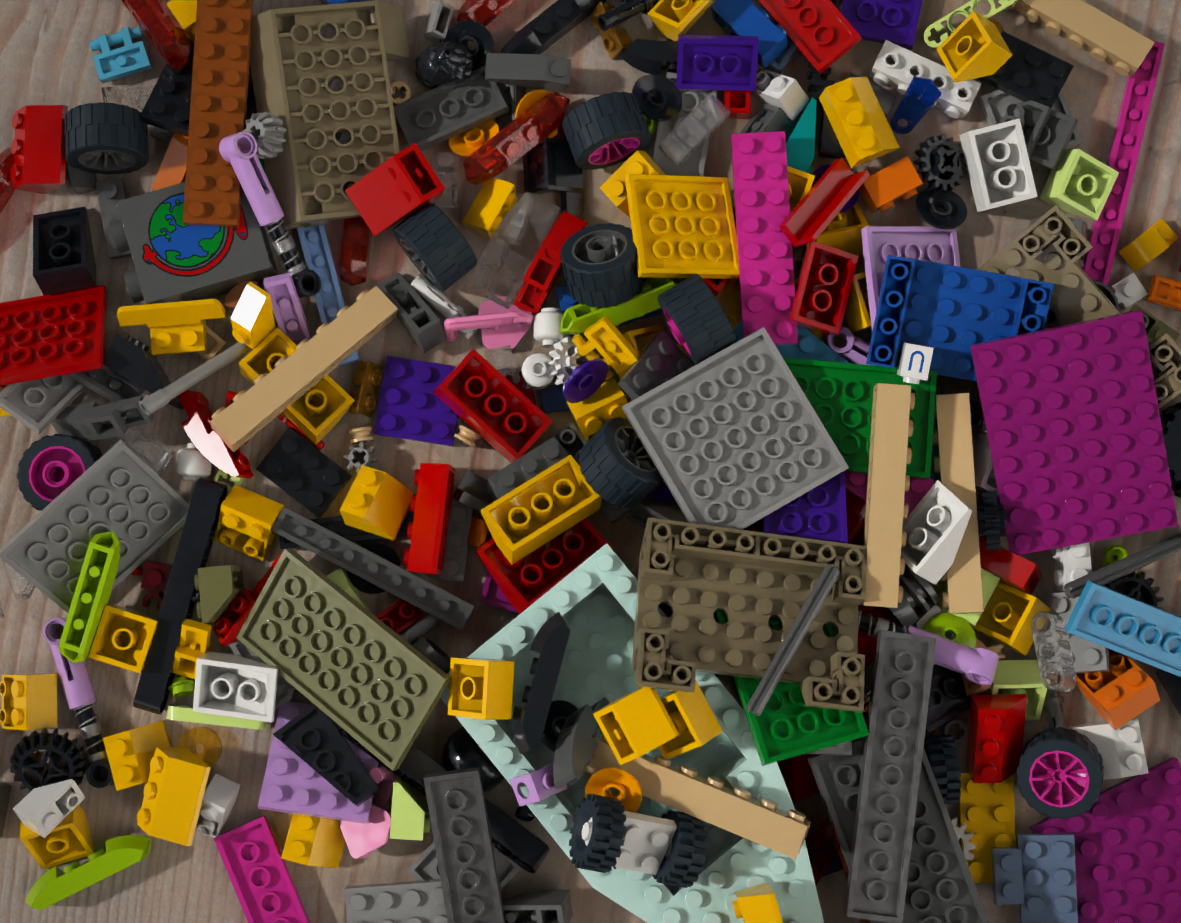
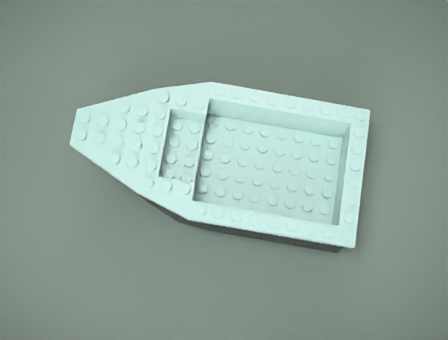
[440,543,824,923]

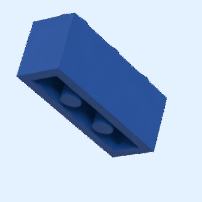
[710,0,788,69]

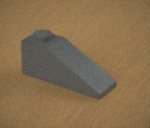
[485,53,571,93]
[377,273,446,353]
[501,890,573,923]

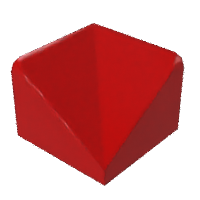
[723,90,751,119]

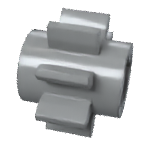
[343,441,378,474]

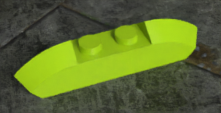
[560,278,683,335]
[58,531,120,663]
[25,835,151,910]

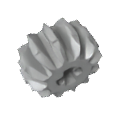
[242,112,287,159]

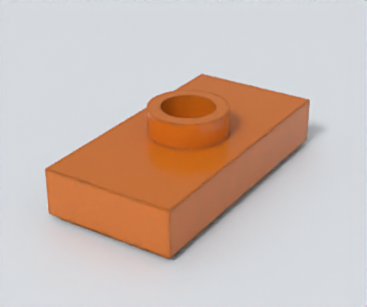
[1145,275,1181,312]

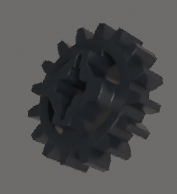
[913,134,967,193]
[977,491,1006,551]

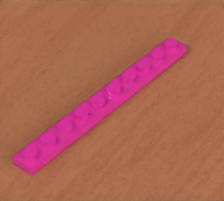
[1083,40,1165,286]

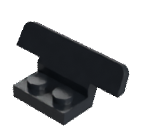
[522,116,584,217]

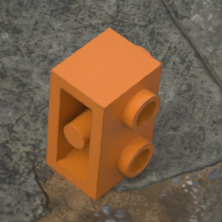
[859,156,923,213]

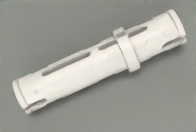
[411,274,479,339]

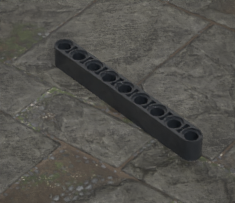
[133,477,228,715]
[339,727,550,874]

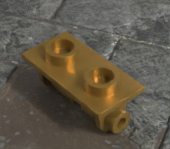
[590,1,632,60]
[348,361,383,418]

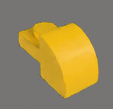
[1119,218,1178,272]
[172,618,213,679]

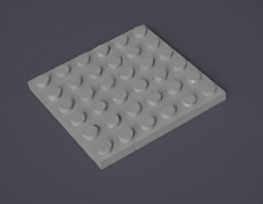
[622,327,849,530]

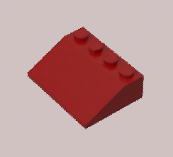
[476,518,612,614]

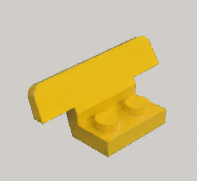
[117,299,226,356]

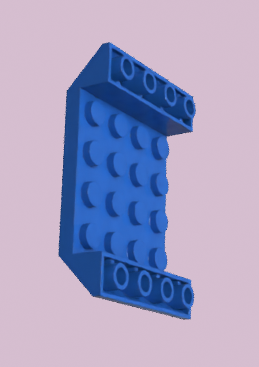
[866,255,1054,381]

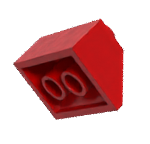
[10,105,68,194]
[790,241,859,335]
[966,694,1027,783]

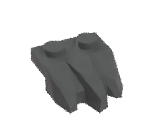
[999,100,1078,171]

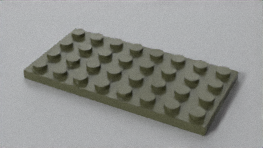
[236,548,452,771]

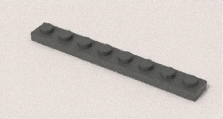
[271,507,476,630]

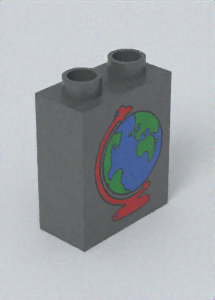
[110,182,279,304]

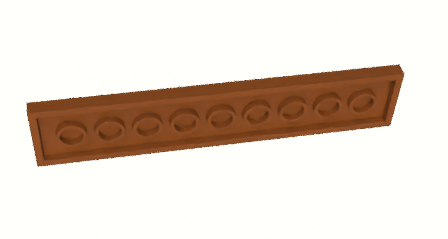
[183,0,254,228]

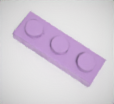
[263,273,312,345]

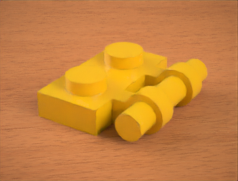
[571,316,640,380]

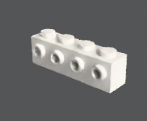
[868,40,982,119]
[1051,542,1092,591]

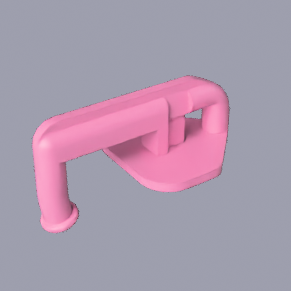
[443,299,534,351]
[340,767,399,859]

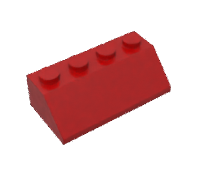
[433,348,553,463]
[404,463,456,575]

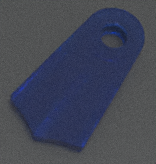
[891,76,942,134]

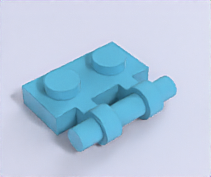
[89,26,152,83]

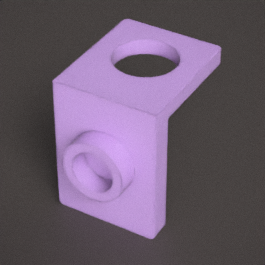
[510,762,568,806]

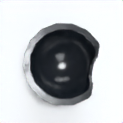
[442,727,504,792]

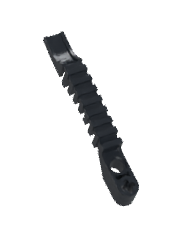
[807,0,846,159]

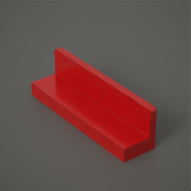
[779,158,870,247]

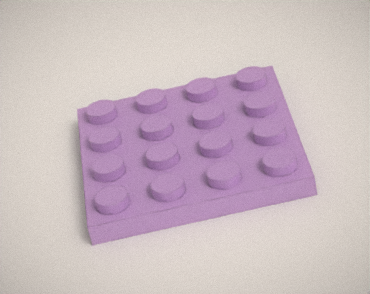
[861,226,961,331]
[258,702,380,824]

